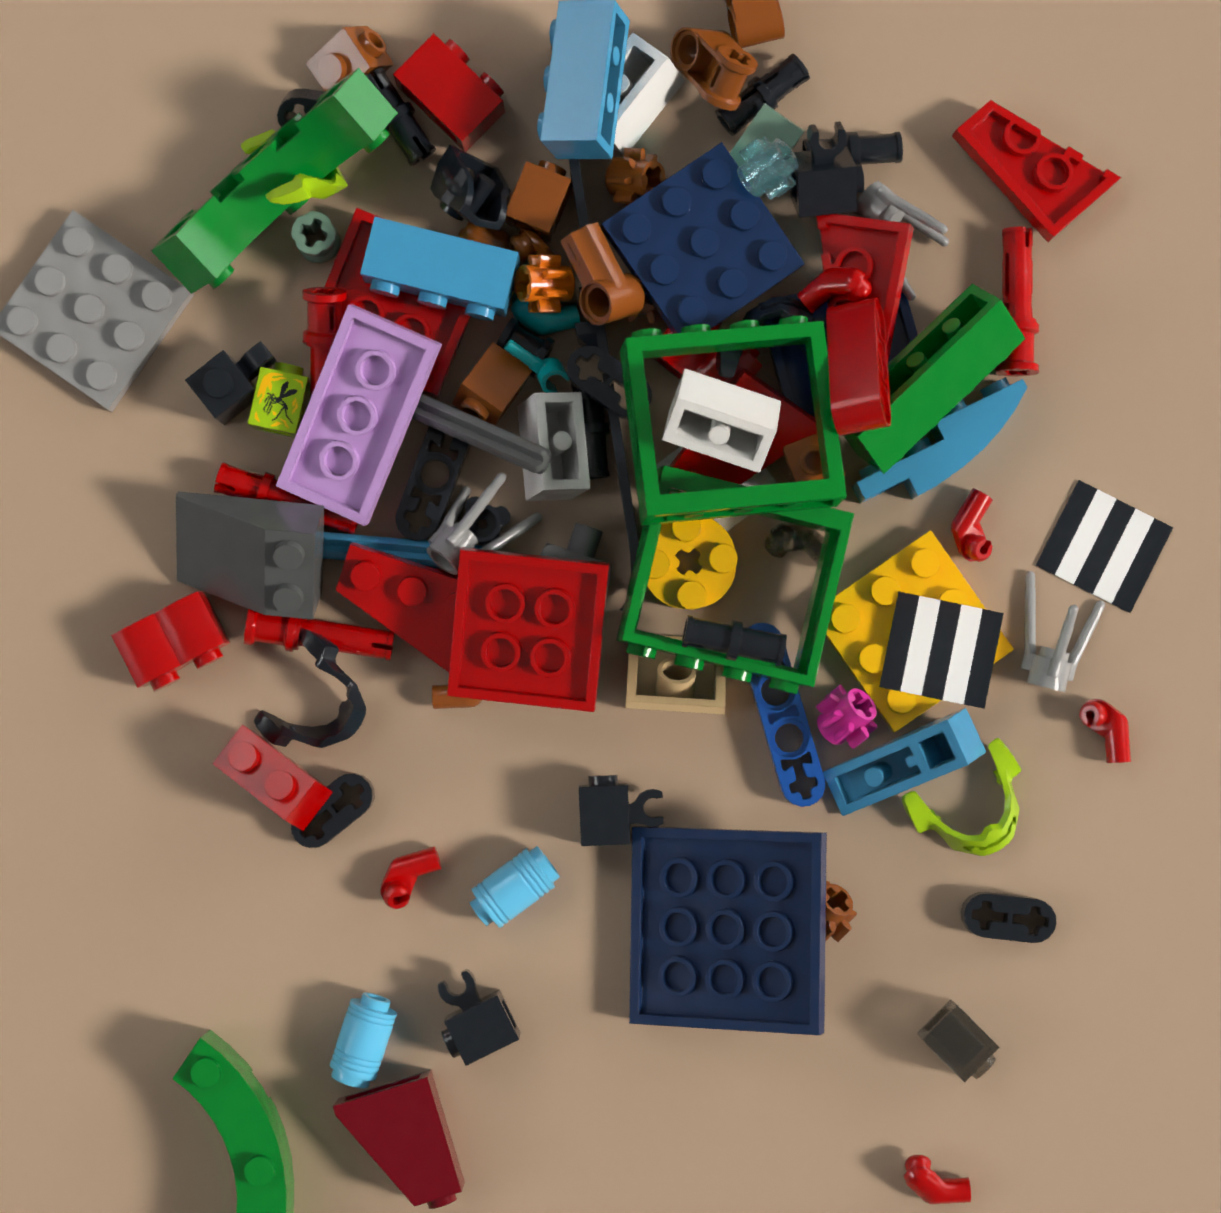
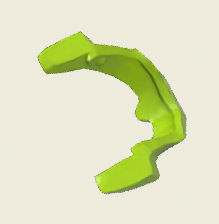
[241,129,348,205]
[902,738,1021,856]

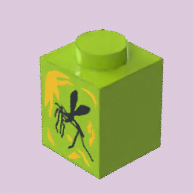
[248,362,310,438]

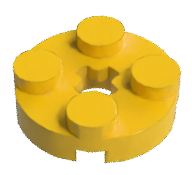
[647,519,738,610]

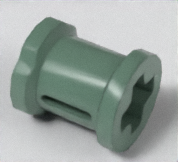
[291,211,341,264]

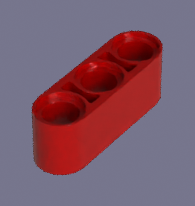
[826,298,891,436]

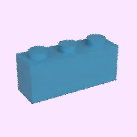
[537,0,630,159]
[360,217,520,321]

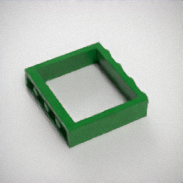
[620,316,847,526]
[616,465,854,694]

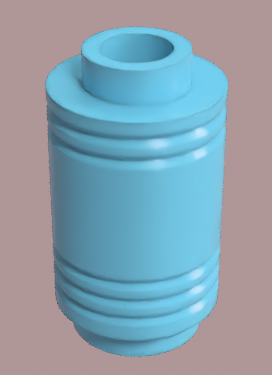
[469,846,560,928]
[329,992,397,1088]

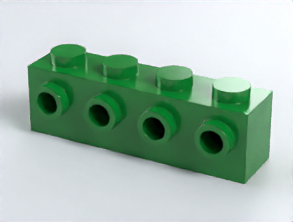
[843,284,1025,474]

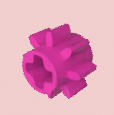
[816,685,878,749]

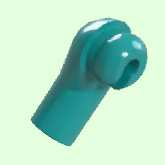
[511,293,580,335]

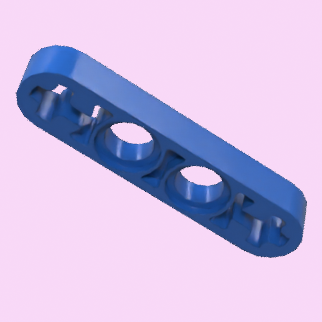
[748,623,825,807]

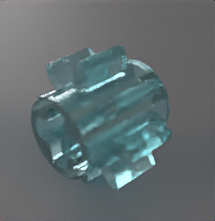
[737,136,799,200]

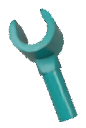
[504,339,569,393]

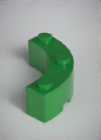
[151,68,398,294]
[172,1030,294,1213]

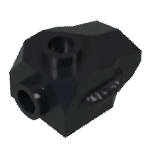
[430,145,511,230]

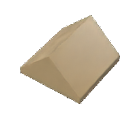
[625,635,726,715]

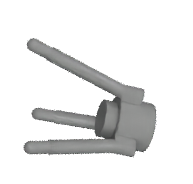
[856,181,949,301]
[427,473,542,575]
[1021,571,1105,692]

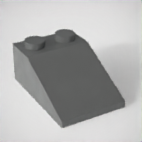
[176,491,324,620]

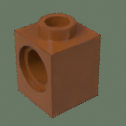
[505,160,572,242]
[452,342,532,426]

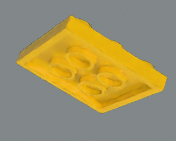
[826,530,1014,733]

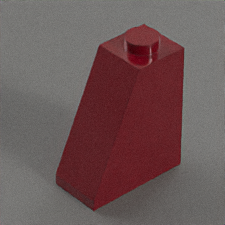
[332,1070,465,1209]

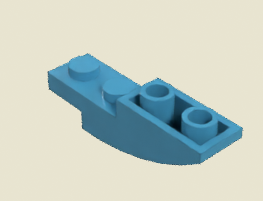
[852,377,1028,504]

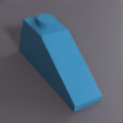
[823,708,986,816]

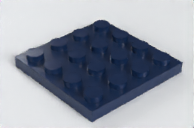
[629,826,827,1035]

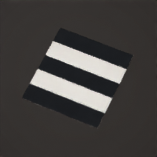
[1036,480,1173,613]
[879,592,1004,709]

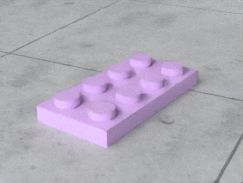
[276,304,442,526]

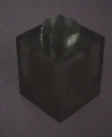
[917,999,1000,1082]

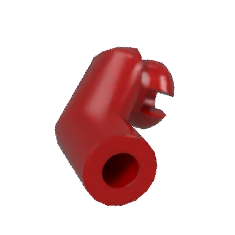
[797,267,872,313]
[951,488,993,562]
[1079,698,1131,763]
[380,846,442,909]
[903,1155,971,1204]

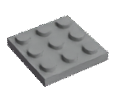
[0,210,195,412]

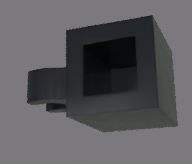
[789,121,864,218]
[185,341,277,425]
[579,775,664,846]
[438,969,521,1066]

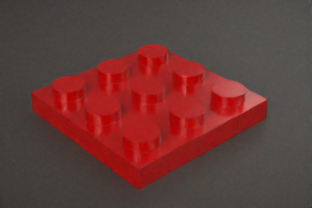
[302,208,471,397]
[447,547,610,712]

